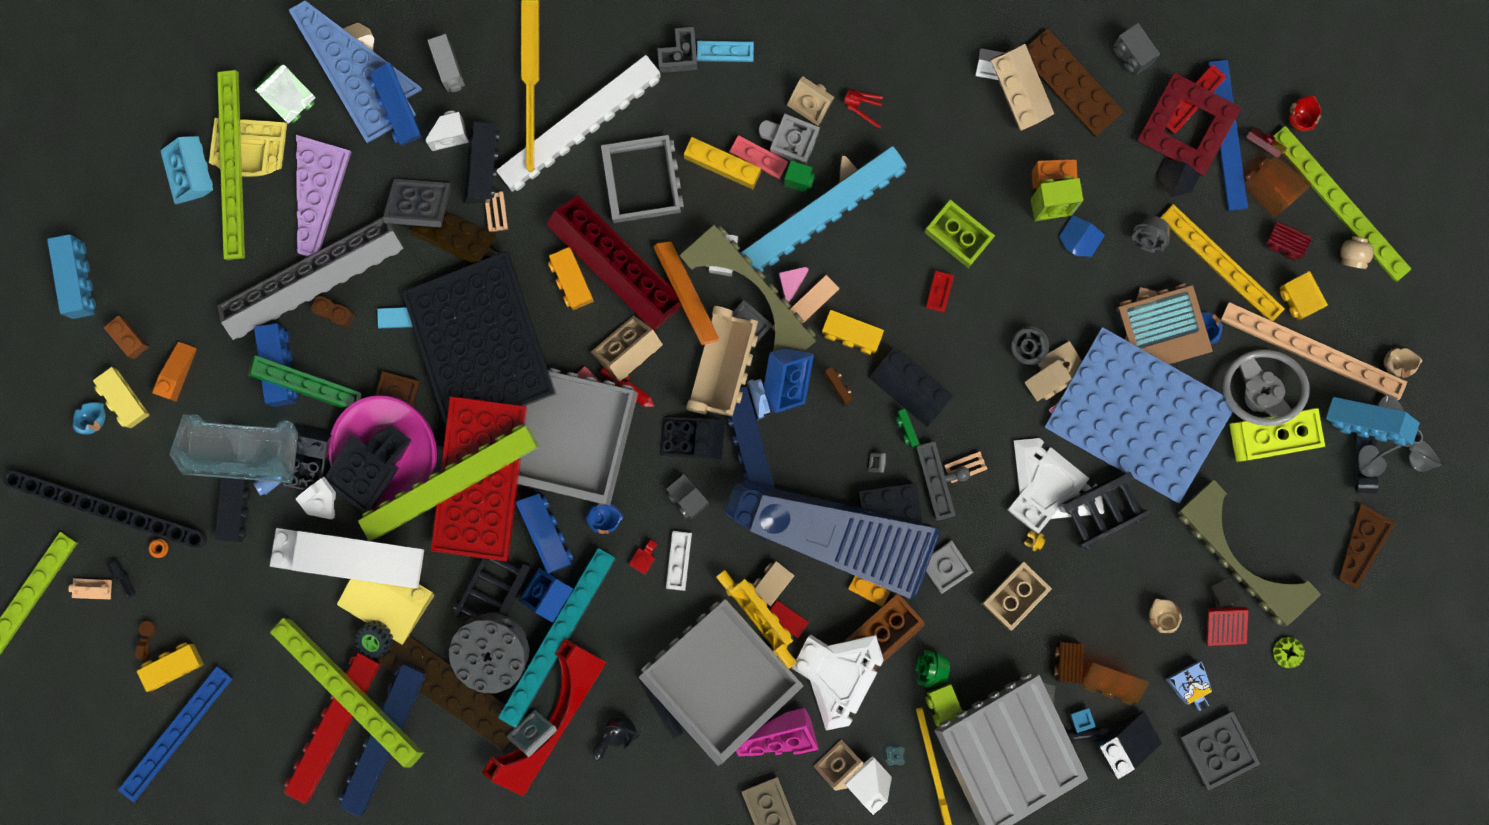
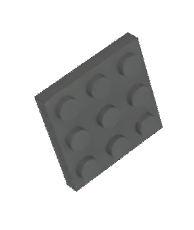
[383,179,451,227]
[1180,711,1260,791]

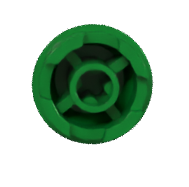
[915,649,950,688]

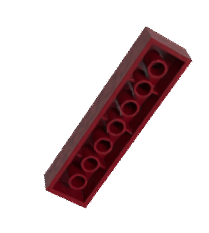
[546,195,682,331]

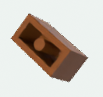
[104,315,149,359]

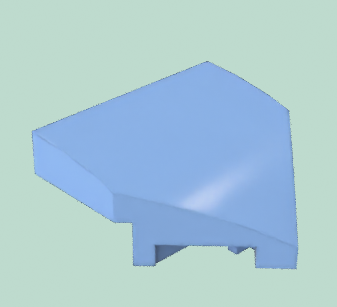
[747,379,770,420]

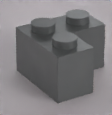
[658,27,698,73]
[667,474,709,519]

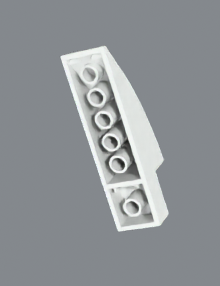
[270,528,424,589]

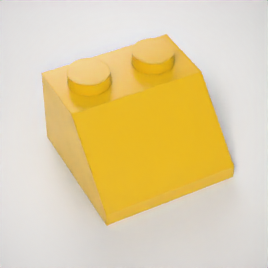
[1280,271,1328,321]

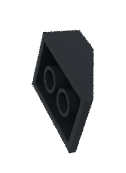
[1093,710,1162,779]

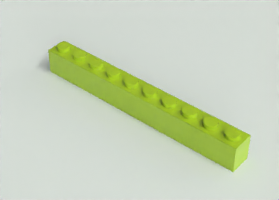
[358,425,540,541]
[270,618,424,767]

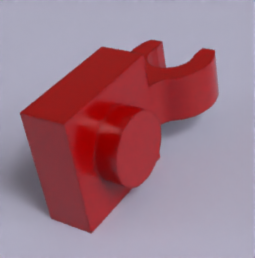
[629,540,658,575]

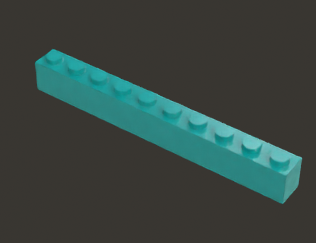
[498,548,616,728]

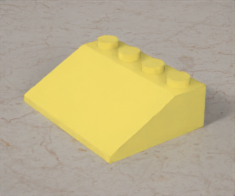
[337,579,434,645]

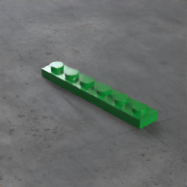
[248,355,362,409]

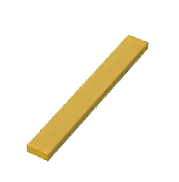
[1160,204,1285,322]

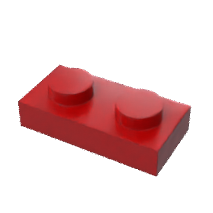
[926,271,954,313]

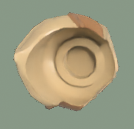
[1384,347,1423,378]
[1149,598,1182,633]

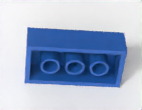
[254,324,298,407]

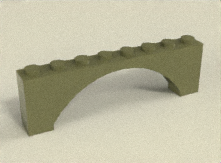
[679,224,816,352]
[1177,480,1321,626]

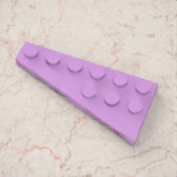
[296,135,351,257]

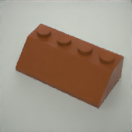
[844,594,925,670]

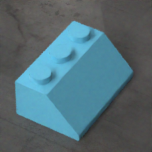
[160,136,213,204]

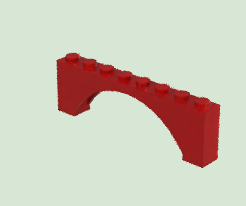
[481,638,606,796]

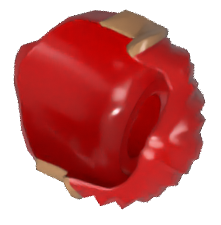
[1289,95,1322,131]

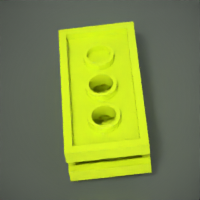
[1229,408,1325,462]

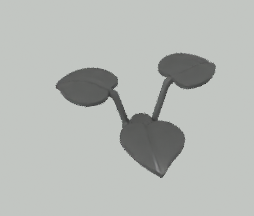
[1358,395,1442,477]

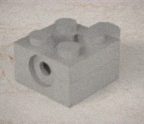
[759,114,820,165]

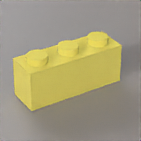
[93,367,150,428]

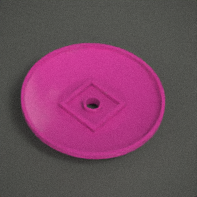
[329,395,437,510]

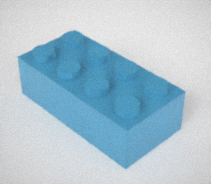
[47,234,96,319]
[1326,397,1420,446]

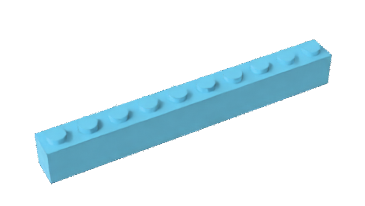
[741,146,907,272]

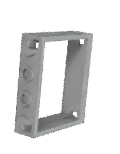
[601,135,684,223]

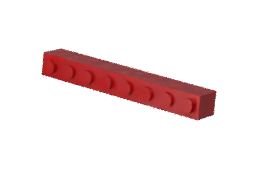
[284,653,381,804]

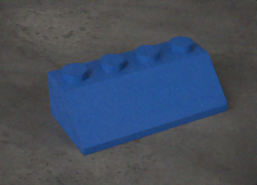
[369,62,422,146]
[516,494,574,574]

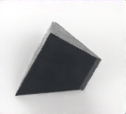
[1157,159,1200,197]

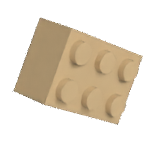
[981,562,1052,631]

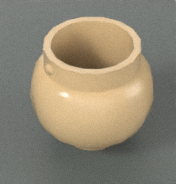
[1340,236,1374,269]

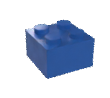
[519,568,573,622]

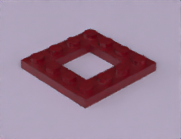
[1136,72,1241,176]

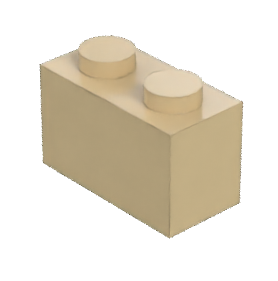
[1024,360,1072,401]
[753,561,794,606]

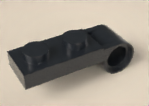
[1354,436,1379,493]

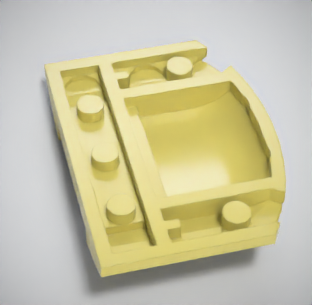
[209,118,287,177]

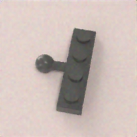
[917,442,970,521]

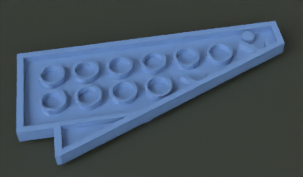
[289,1,422,143]

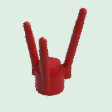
[844,89,883,129]

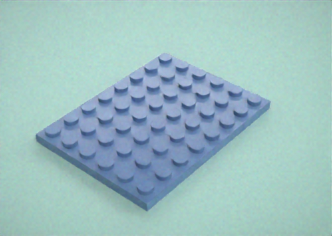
[1044,327,1233,503]

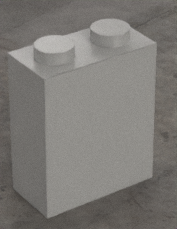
[428,34,465,92]

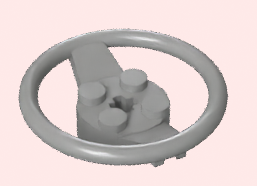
[1222,350,1309,426]

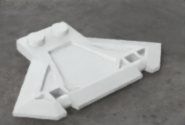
[1008,438,1104,534]
[792,635,884,730]

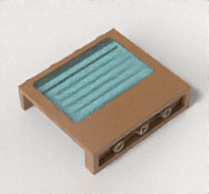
[1116,283,1213,364]

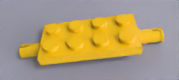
[716,570,797,669]

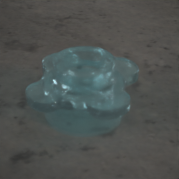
[886,746,905,766]

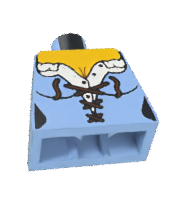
[1165,661,1212,711]

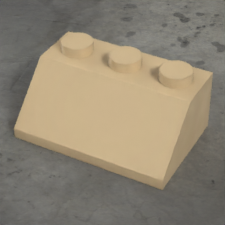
[591,315,663,382]

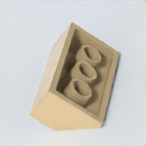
[990,44,1054,130]

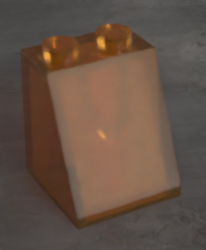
[1245,156,1312,218]

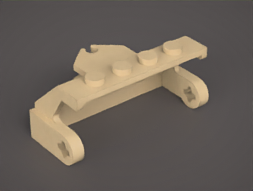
[686,306,758,416]

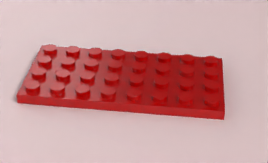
[431,397,527,561]

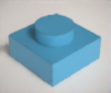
[1070,708,1096,733]

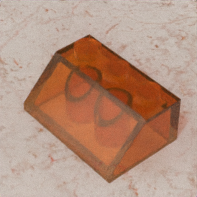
[1080,662,1149,705]

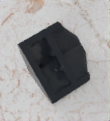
[366,425,411,470]

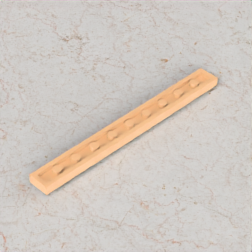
[1220,302,1407,400]

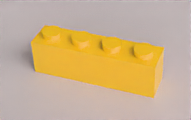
[684,137,761,190]

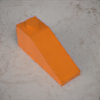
[152,342,197,402]

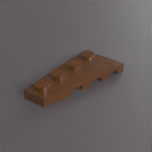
[1339,503,1396,590]

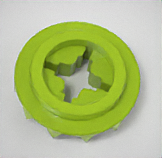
[1273,637,1305,668]

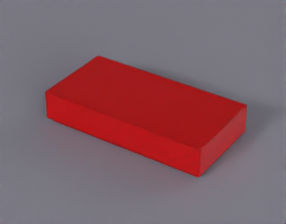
[770,601,809,638]

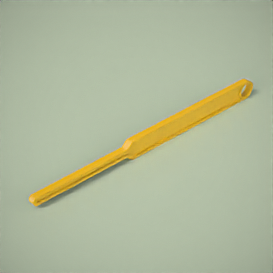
[521,0,539,172]
[916,707,952,825]

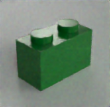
[784,161,815,193]

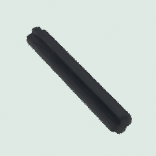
[636,670,683,739]

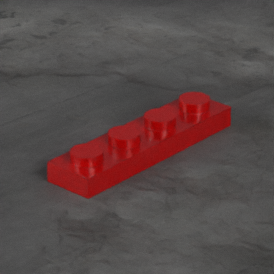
[1166,64,1226,134]

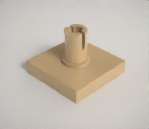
[787,76,834,126]
[1038,341,1082,394]

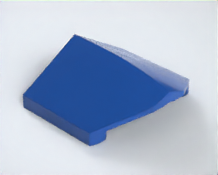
[1059,215,1105,257]

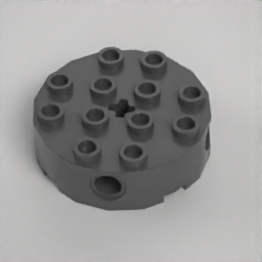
[449,613,530,693]

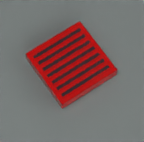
[1206,607,1248,646]

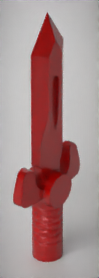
[600,367,655,407]

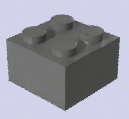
[1113,23,1160,76]

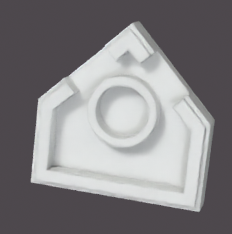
[296,477,336,519]

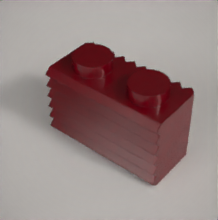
[1265,221,1312,261]

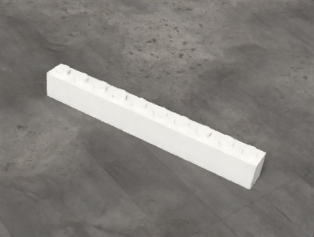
[497,55,661,192]

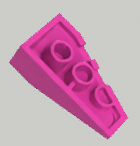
[736,708,818,756]

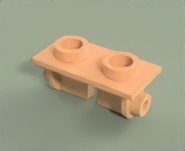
[69,579,112,599]

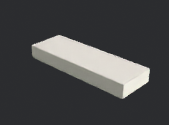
[666,531,692,591]

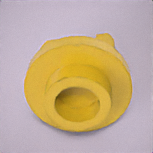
[1024,531,1045,551]

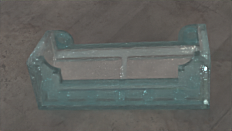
[169,414,298,483]

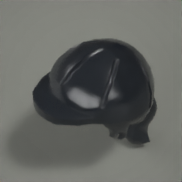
[593,716,639,761]

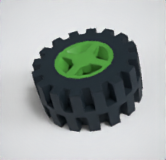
[355,621,393,658]

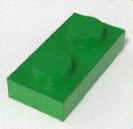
[895,409,919,448]

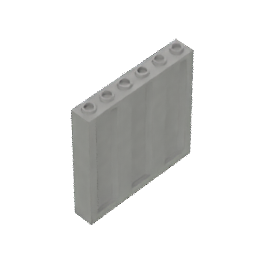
[934,672,1088,825]

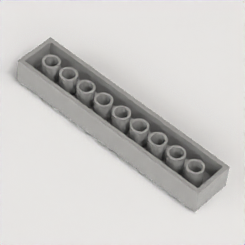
[217,217,403,340]

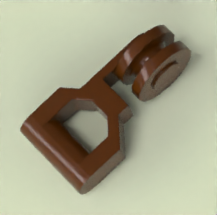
[135,621,156,661]

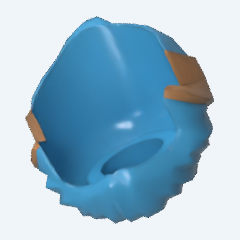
[72,402,106,435]

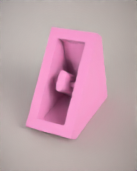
[779,267,809,302]

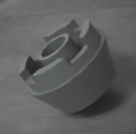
[1132,216,1170,253]
[1012,326,1049,365]

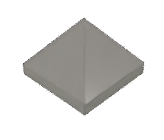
[868,453,886,473]

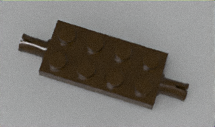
[410,211,500,264]

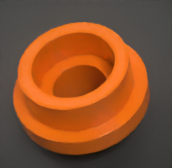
[149,539,169,558]

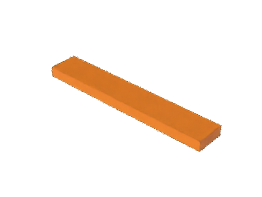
[654,242,719,345]

